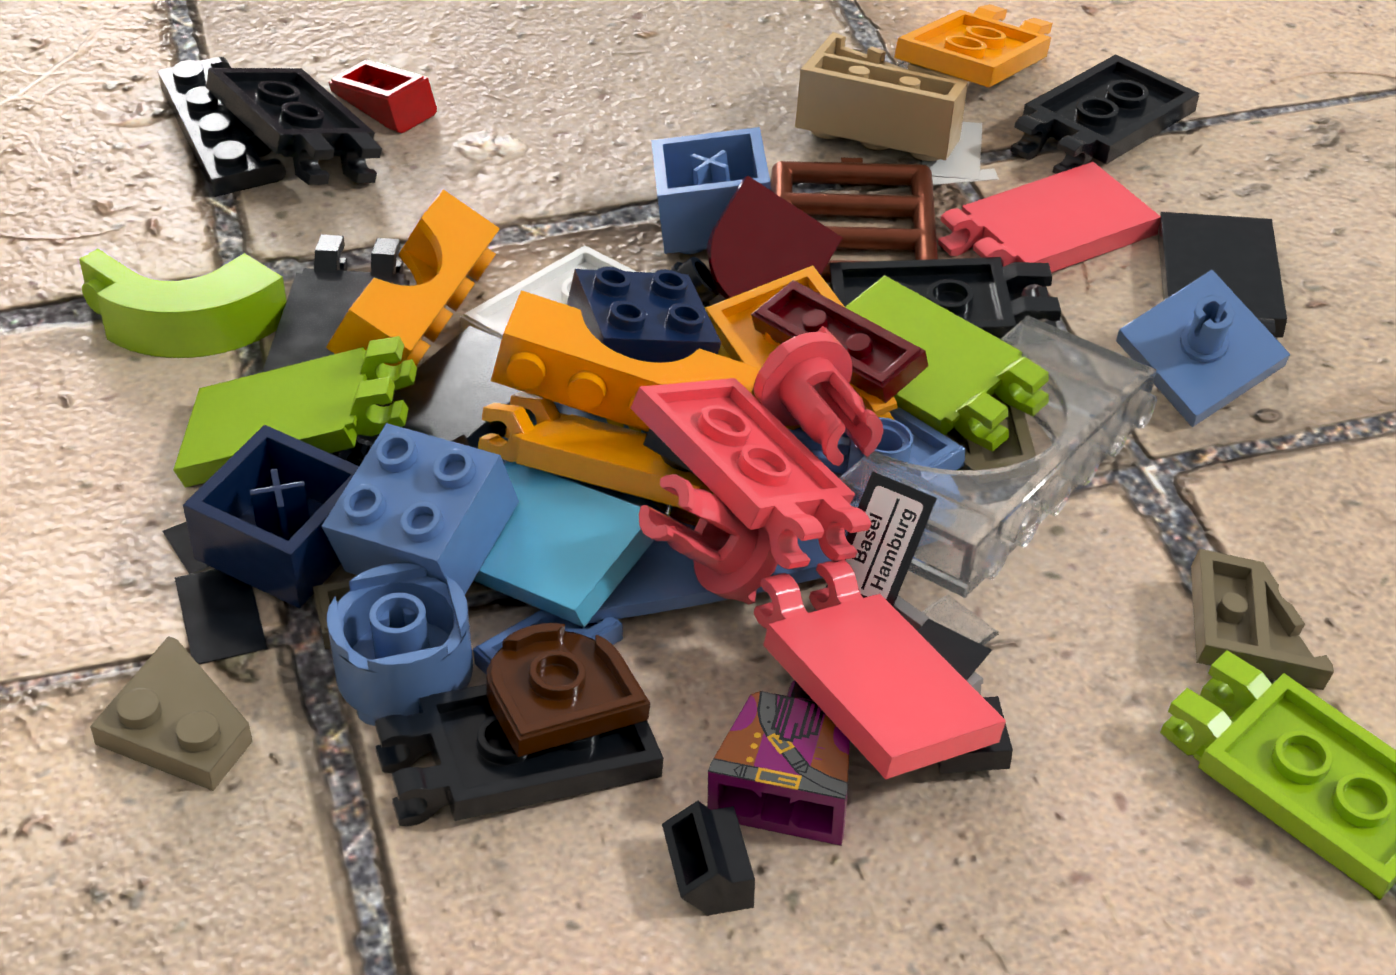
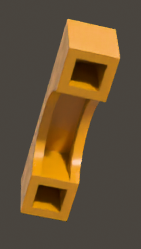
[326,189,500,367]
[491,290,758,432]

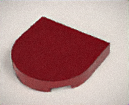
[707,175,843,299]

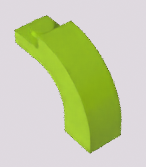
[79,248,287,358]

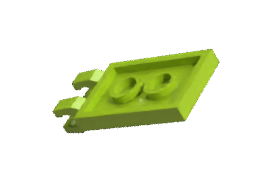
[845,275,1049,452]
[173,336,417,488]
[1160,650,1396,900]

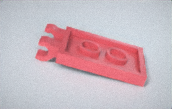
[938,162,1161,273]
[631,378,872,569]
[754,560,1006,780]

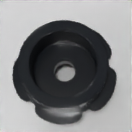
[671,256,720,307]

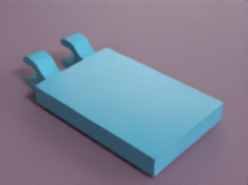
[473,461,654,627]

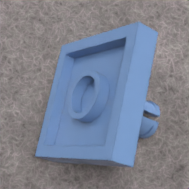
[1116,270,1290,427]

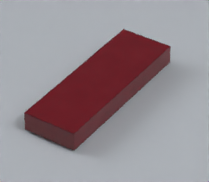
[751,280,928,403]

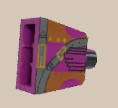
[707,680,850,846]

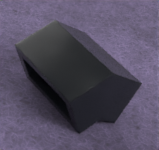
[662,801,755,916]

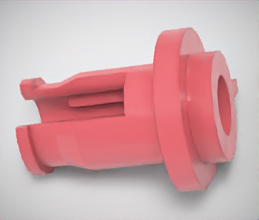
[754,326,884,466]
[639,474,778,605]

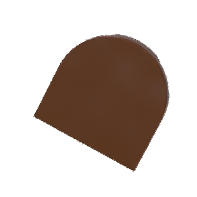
[486,623,650,757]

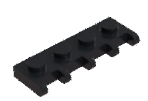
[158,57,286,197]

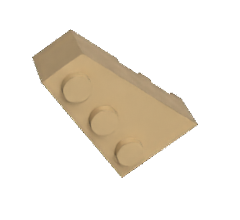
[795,32,968,161]

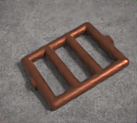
[771,157,938,283]

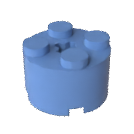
[327,563,473,726]

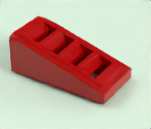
[328,60,437,133]

